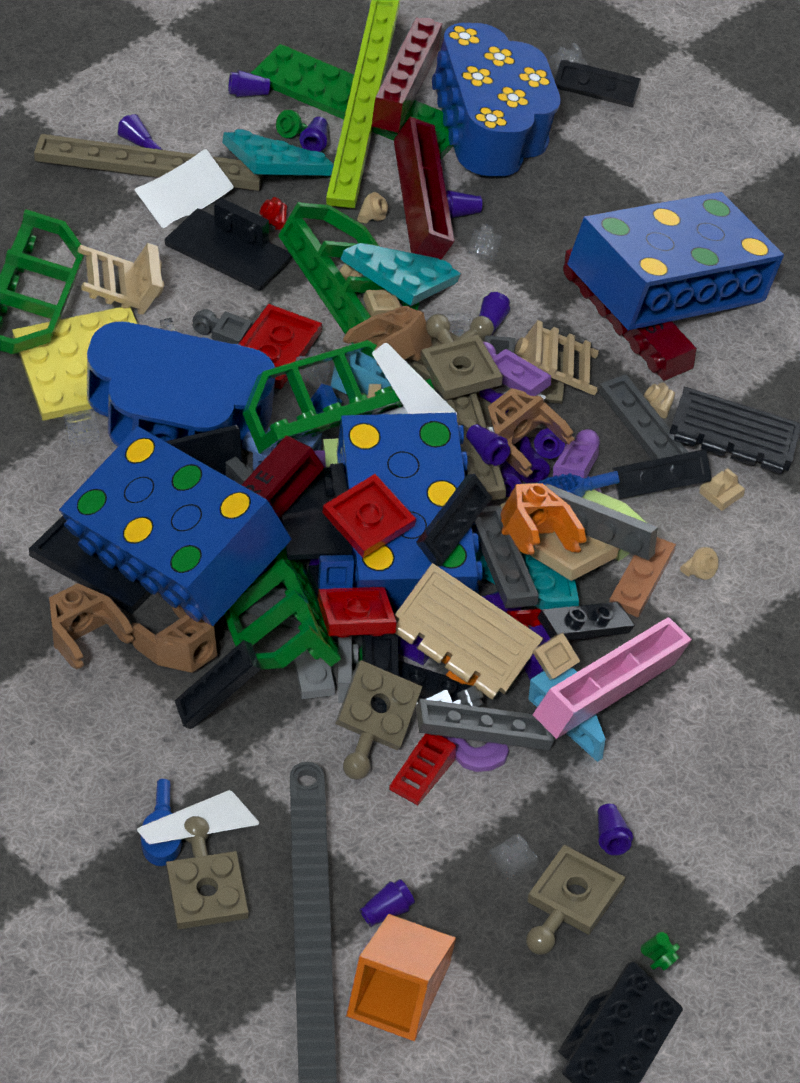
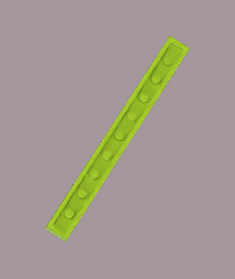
[326,0,400,208]

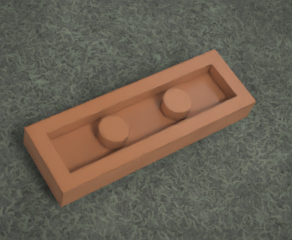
[609,537,676,617]

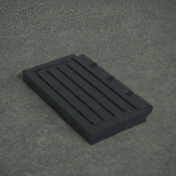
[669,386,800,474]
[29,516,152,614]

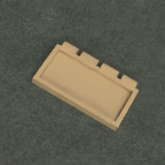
[499,502,620,581]
[395,563,543,700]

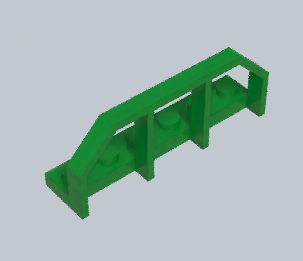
[278,202,420,344]
[0,209,85,354]
[243,340,435,454]
[224,547,341,670]

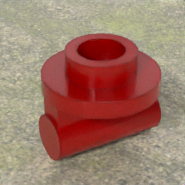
[259,197,287,230]

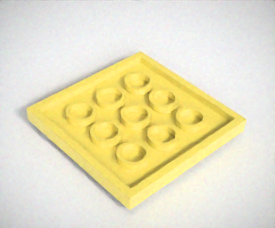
[12,307,137,421]

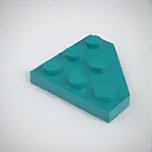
[222,129,334,176]
[340,243,461,306]
[475,546,579,610]

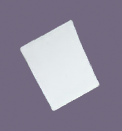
[135,149,234,228]

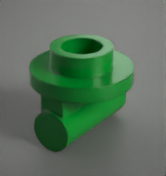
[276,110,307,138]
[641,932,680,971]

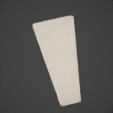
[372,343,457,415]
[137,790,259,844]

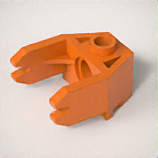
[501,483,586,554]

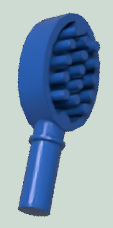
[538,471,620,497]
[141,779,182,866]

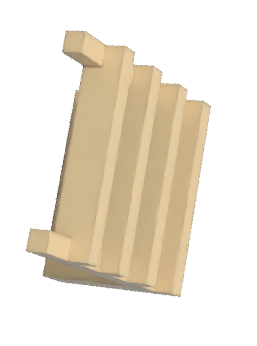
[78,243,164,314]
[514,320,598,395]

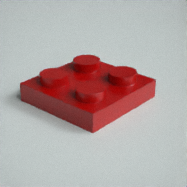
[322,474,416,558]
[318,587,396,638]

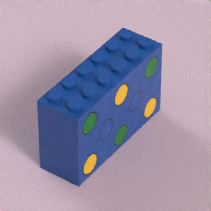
[567,192,784,330]
[336,412,482,613]
[59,426,292,626]

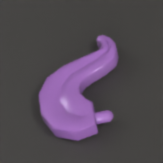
[442,736,509,772]

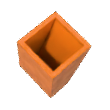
[346,914,456,1041]

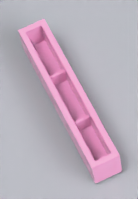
[533,617,692,739]

